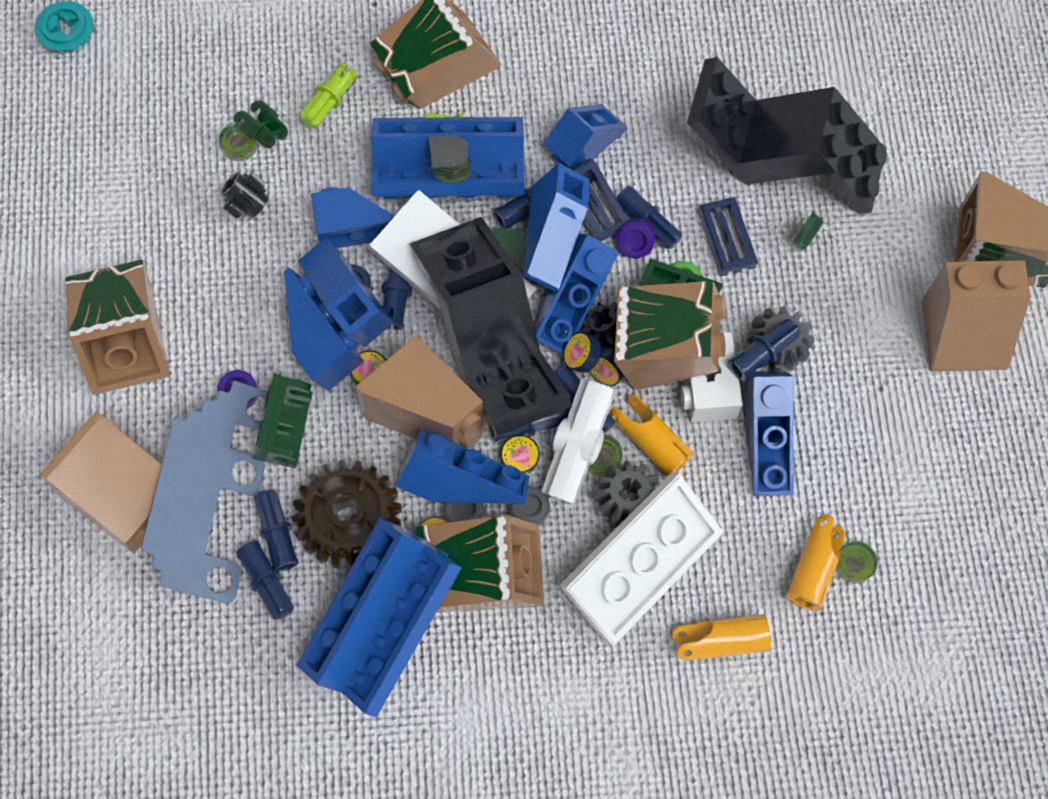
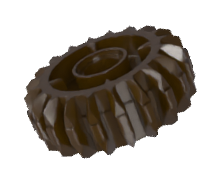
[291,460,402,569]

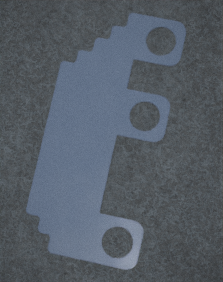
[141,381,267,603]

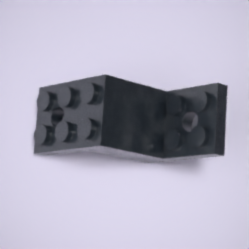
[687,57,887,214]
[409,217,572,436]

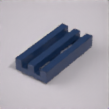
[573,159,628,242]
[698,197,758,277]

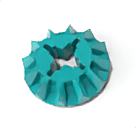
[35,1,95,55]

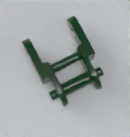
[233,100,288,148]

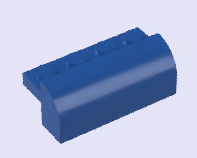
[371,117,525,199]
[296,518,462,718]

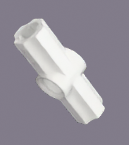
[541,379,616,504]

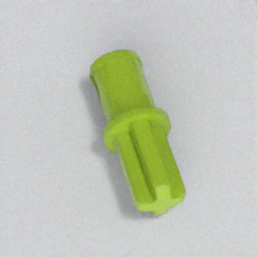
[300,63,357,128]

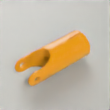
[610,394,695,476]
[786,514,845,611]
[672,614,771,660]

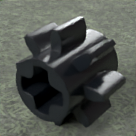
[221,171,269,219]
[582,302,617,350]

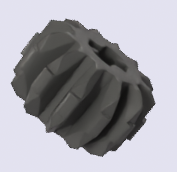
[746,305,814,372]
[594,460,659,527]

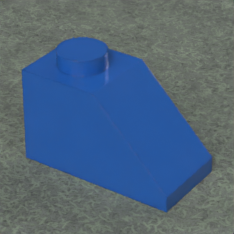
[544,104,628,167]
[311,187,393,248]

